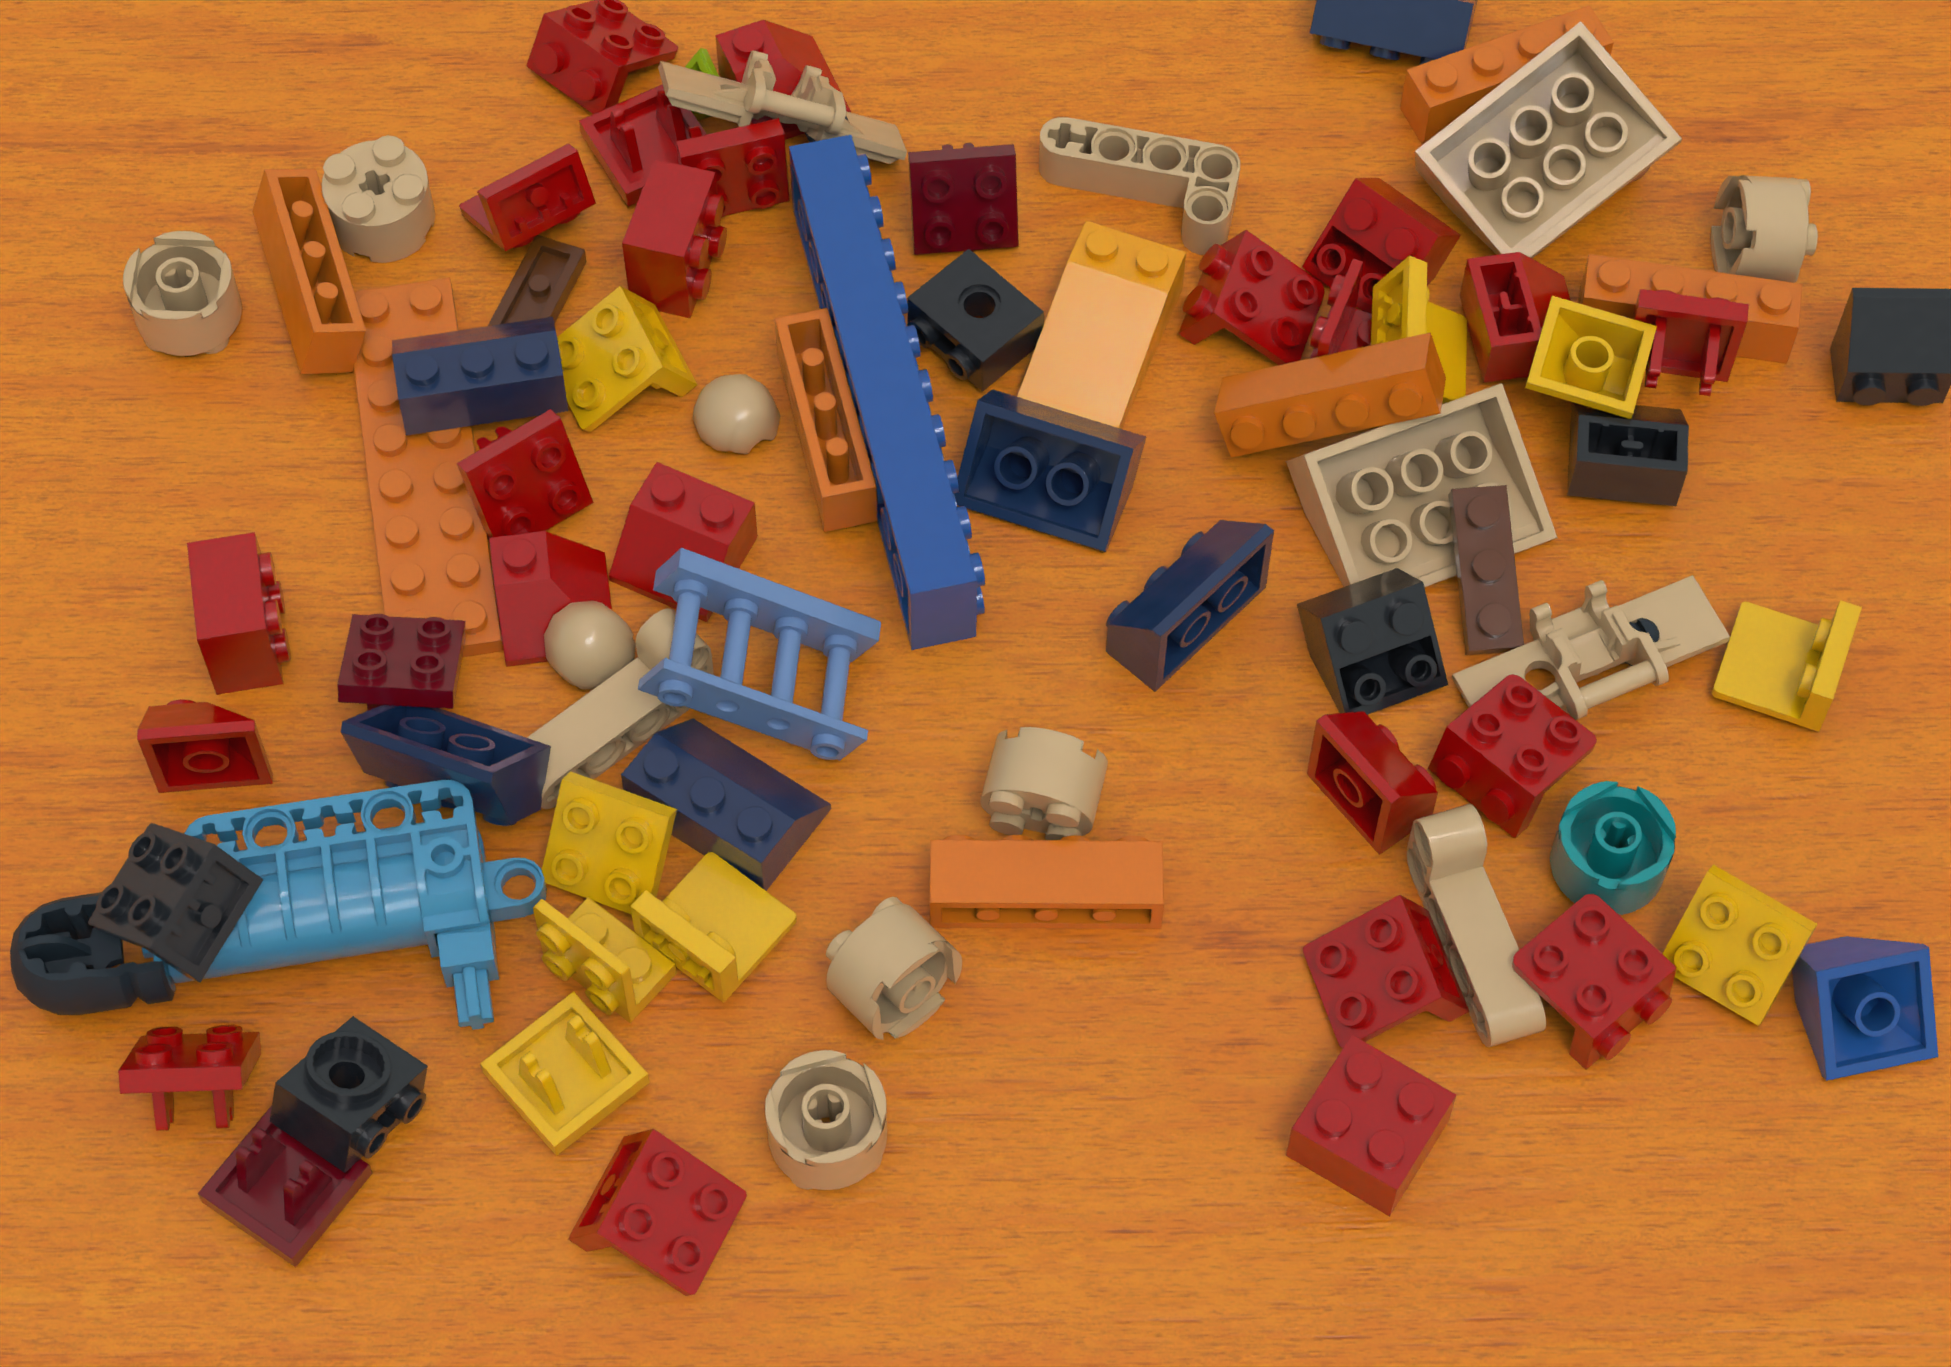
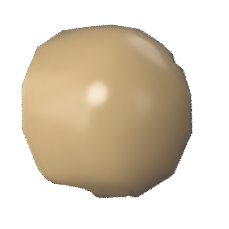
[692,374,780,454]
[544,601,636,689]

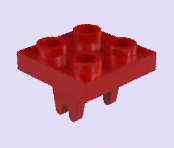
[579,84,707,207]
[676,118,790,218]
[1632,289,1749,396]
[456,409,594,543]
[118,1025,261,1131]

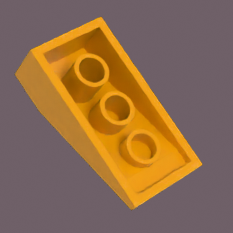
[1017,221,1186,429]

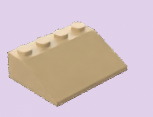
[1415,21,1682,258]
[1286,383,1558,587]

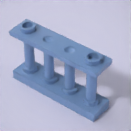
[638,548,881,761]

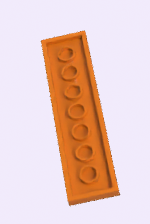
[353,277,504,657]

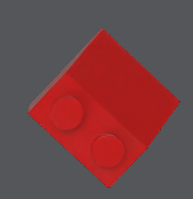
[609,462,758,622]
[1307,711,1438,855]

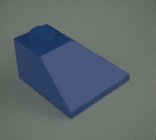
[1792,936,1938,1081]

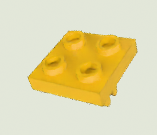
[542,771,677,914]
[1662,864,1818,1026]
[480,991,650,1156]

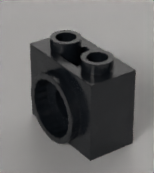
[907,249,1044,392]
[269,1016,428,1173]

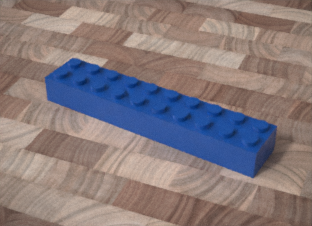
[789,135,985,650]

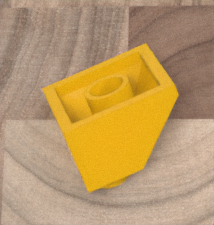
[1525,296,1657,419]

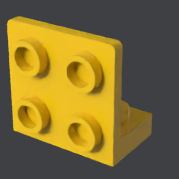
[1371,255,1467,404]
[557,286,698,432]
[1712,600,1862,732]
[630,852,797,1003]
[533,897,677,1023]

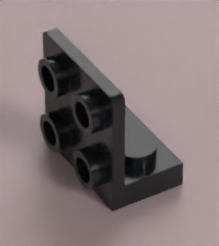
[88,823,263,982]

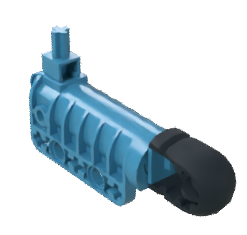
[10,780,547,1030]

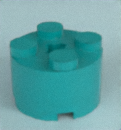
[1550,781,1676,915]

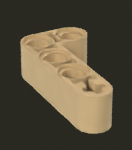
[1039,117,1240,255]
[527,608,714,809]
[1407,804,1546,1048]

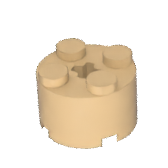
[322,135,435,263]
[1711,175,1818,283]
[123,231,242,356]
[980,727,1108,840]
[826,897,962,1040]
[765,1050,887,1190]

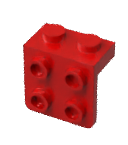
[526,0,678,114]
[1178,230,1325,365]
[1428,674,1597,838]
[1512,894,1677,1070]

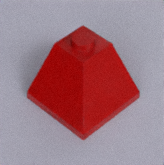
[715,20,851,140]
[489,531,612,667]
[137,699,273,793]

